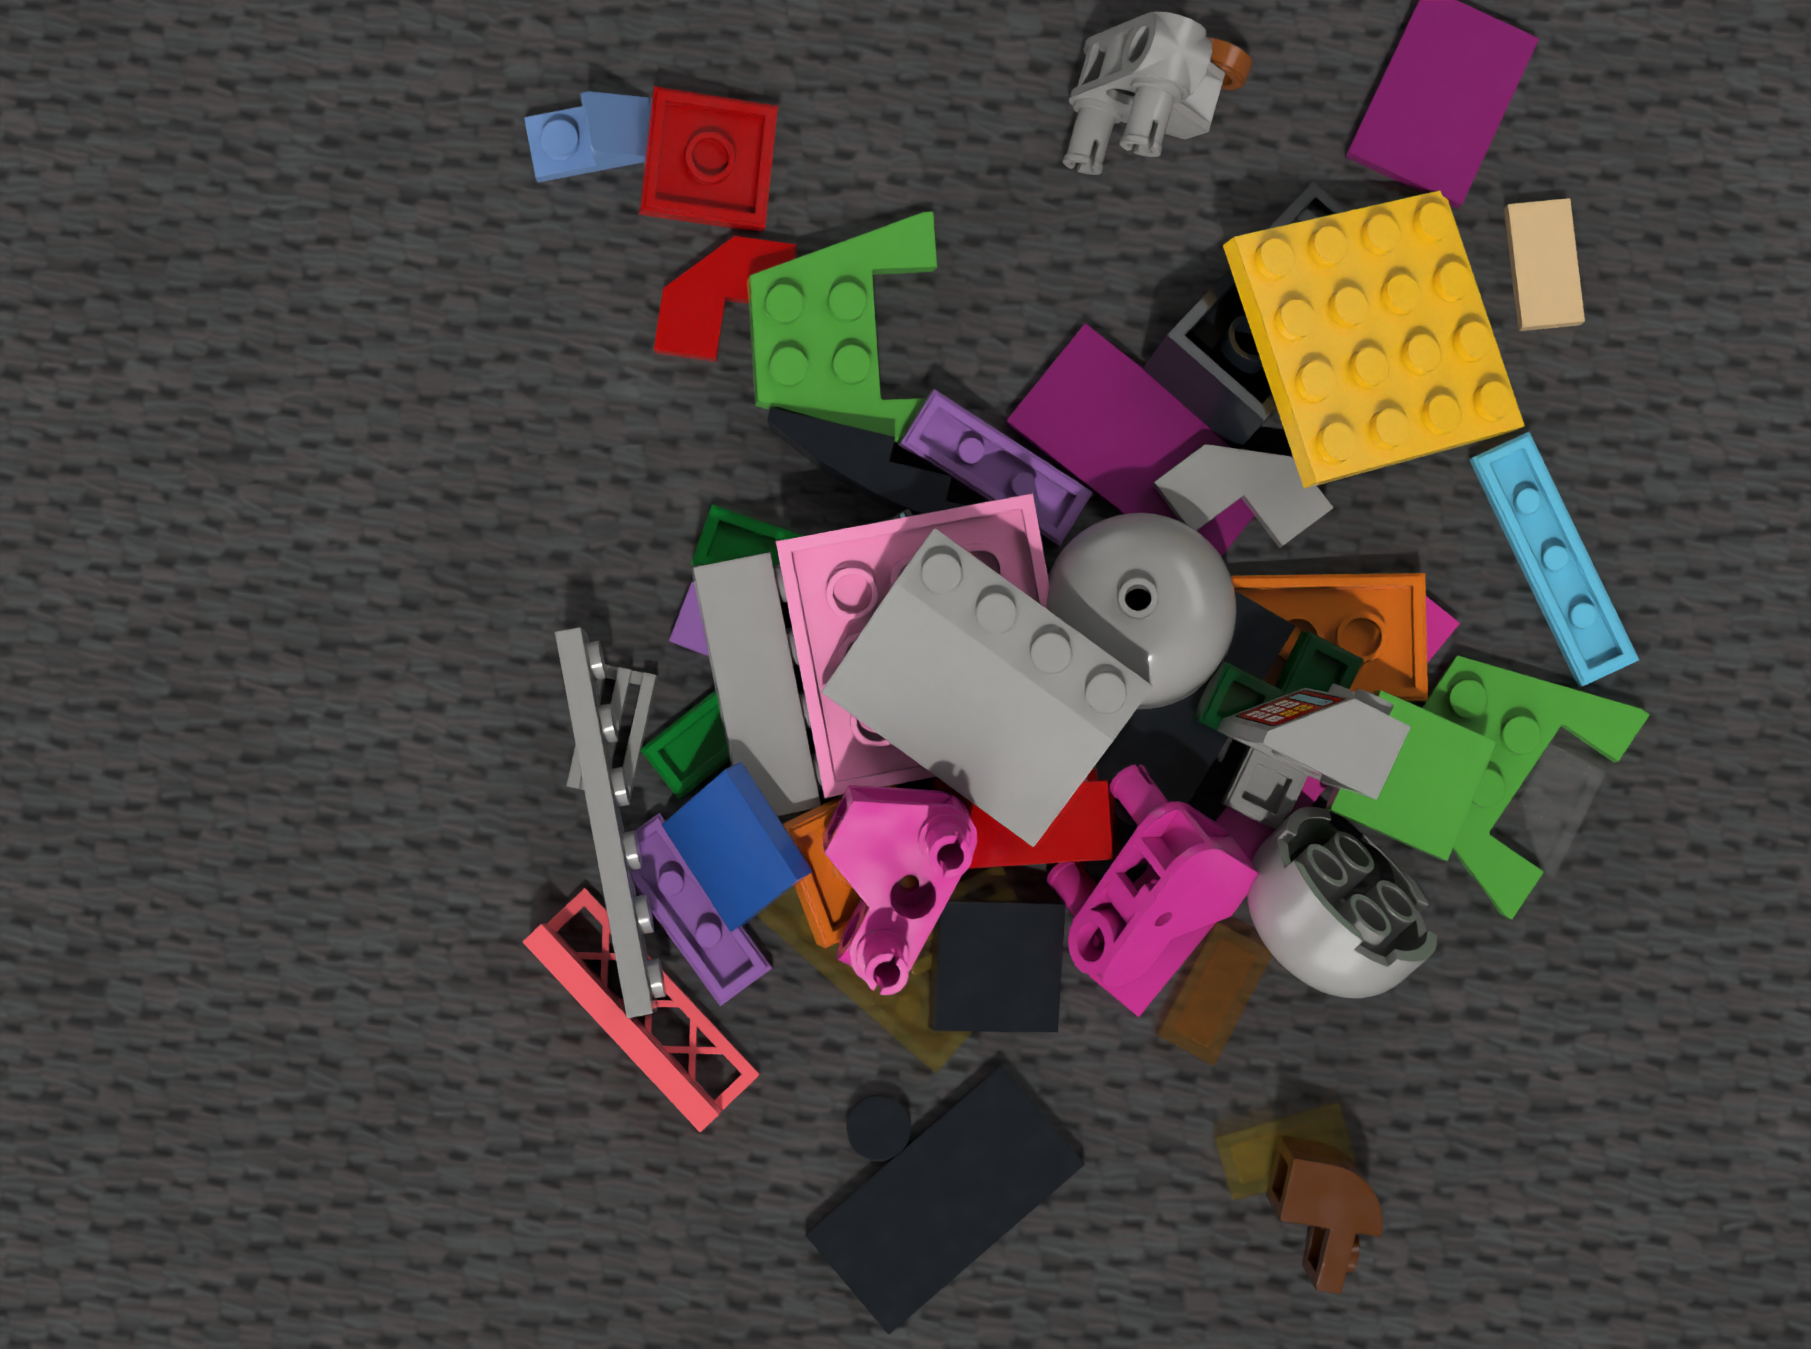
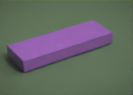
[898,389,1093,546]
[632,813,773,1006]

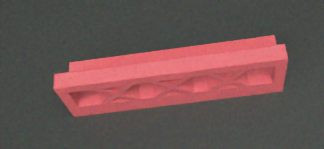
[522,888,760,1132]

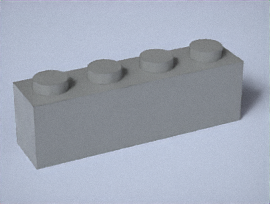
[691,552,823,816]

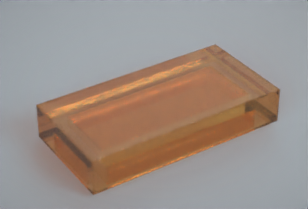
[1156,922,1272,1066]

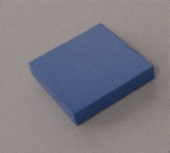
[662,762,813,932]

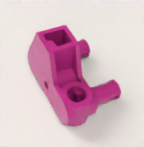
[1047,764,1259,988]
[822,785,978,995]

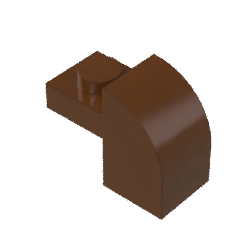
[1266,1135,1383,1294]

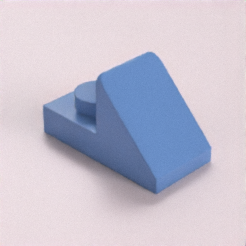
[524,91,650,182]

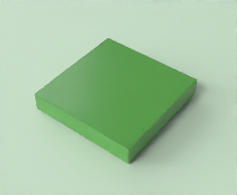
[1325,690,1497,861]

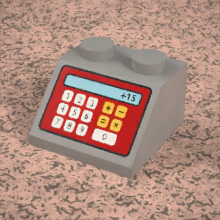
[1217,684,1411,800]

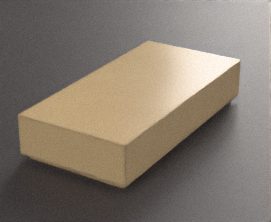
[1504,198,1585,331]

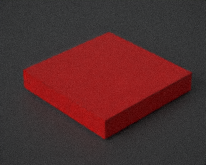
[638,86,778,231]

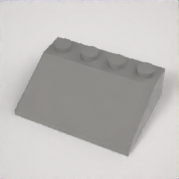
[821,528,1153,847]

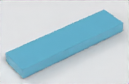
[1469,432,1639,688]

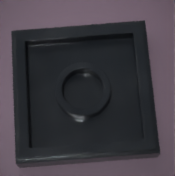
[928,899,1066,1032]

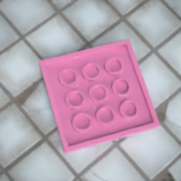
[776,493,1050,798]

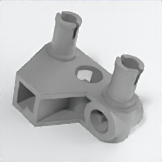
[1062,11,1225,175]

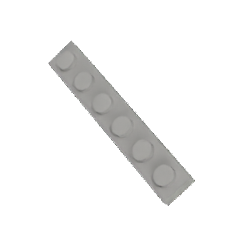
[555,627,666,1018]

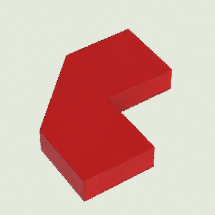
[654,236,797,362]

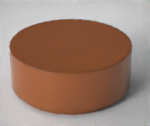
[1209,38,1253,90]

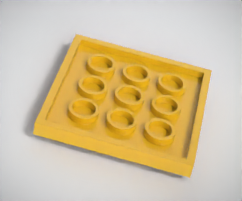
[1223,190,1525,489]

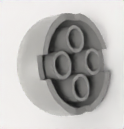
[1047,513,1237,709]
[1247,807,1438,998]

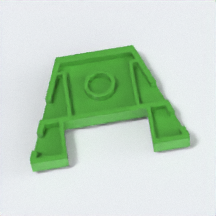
[747,212,937,444]
[1420,656,1650,919]

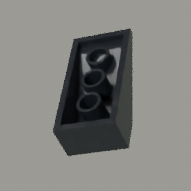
[1143,181,1347,449]

